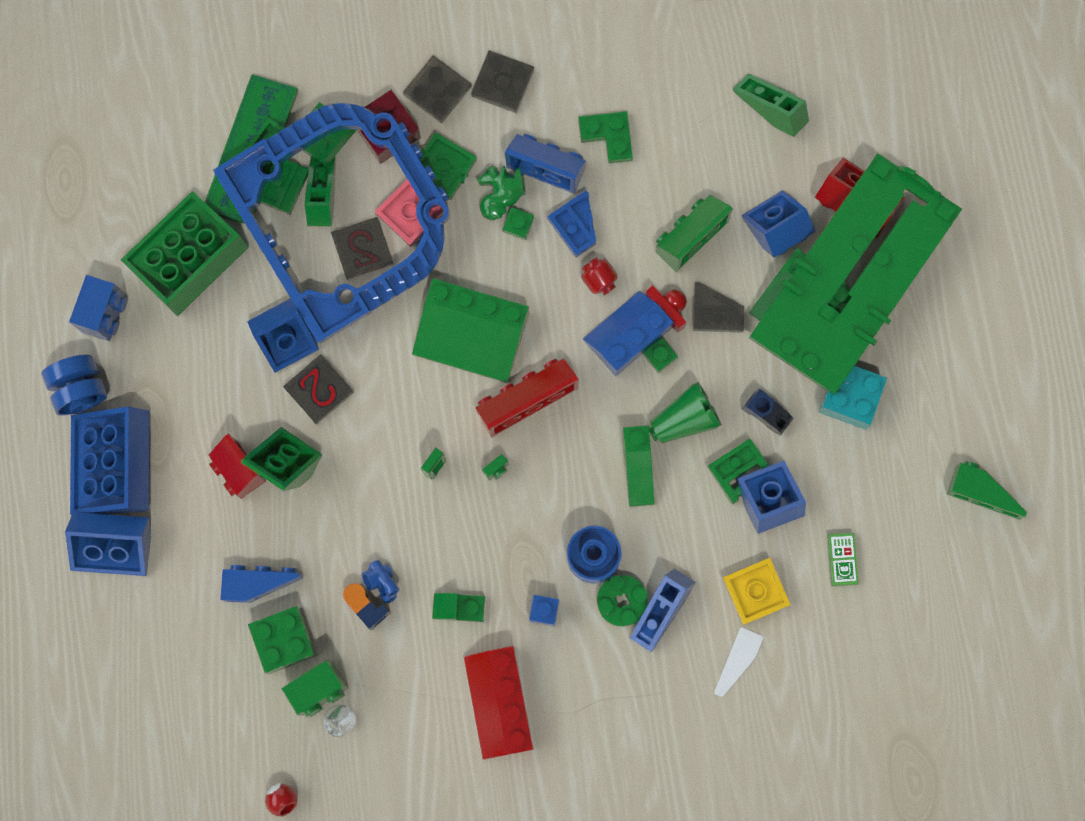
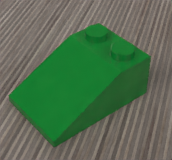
[241,427,323,491]

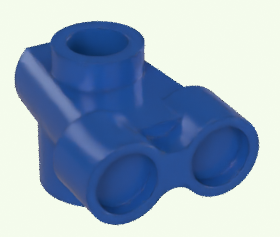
[362,560,400,604]

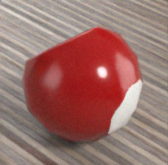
[265,783,298,817]

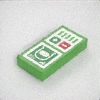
[827,533,859,586]

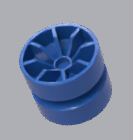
[41,354,107,416]
[567,526,621,584]

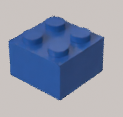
[69,275,127,341]

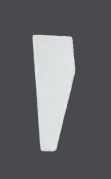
[714,627,764,697]

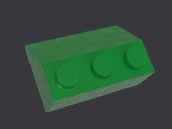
[655,195,733,272]

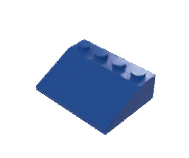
[70,406,149,515]

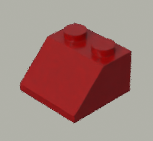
[208,433,266,499]

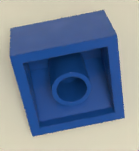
[742,190,815,258]
[247,298,319,373]
[737,461,806,534]

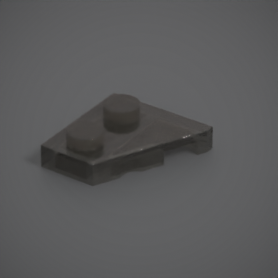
[693,282,744,333]

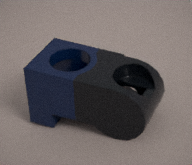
[741,389,793,435]

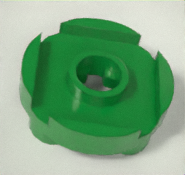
[597,575,648,627]

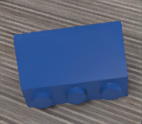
[505,134,586,194]
[583,291,674,377]
[65,512,151,576]

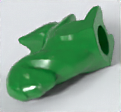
[477,166,526,220]

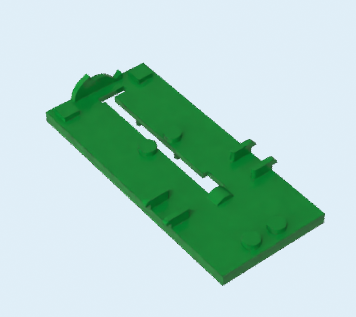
[749,153,962,396]

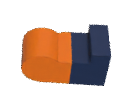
[343,583,391,630]

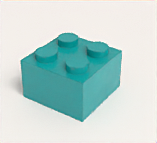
[818,366,887,430]

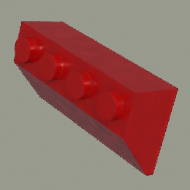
[475,358,579,438]
[464,646,534,760]

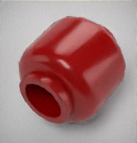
[581,257,618,295]

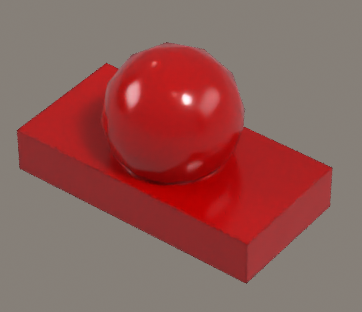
[645,285,687,333]

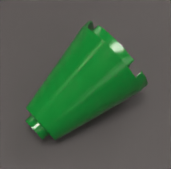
[649,382,722,443]

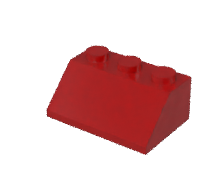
[814,157,905,238]

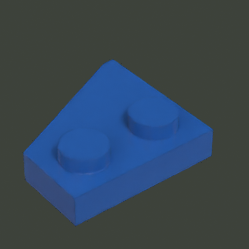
[547,190,596,258]

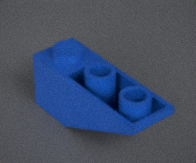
[220,565,303,603]

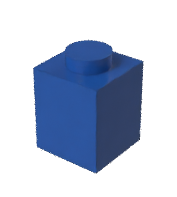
[529,595,559,627]

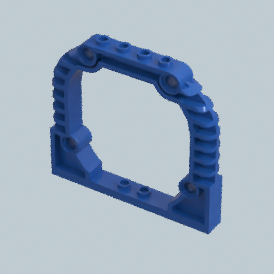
[213,103,450,344]

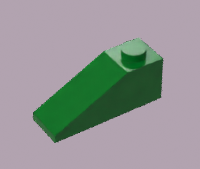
[733,73,809,137]
[304,156,336,226]
[622,425,655,507]
[947,461,1027,520]

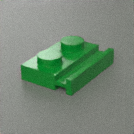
[261,160,309,215]

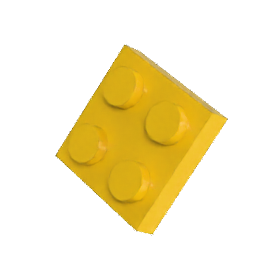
[722,558,791,625]

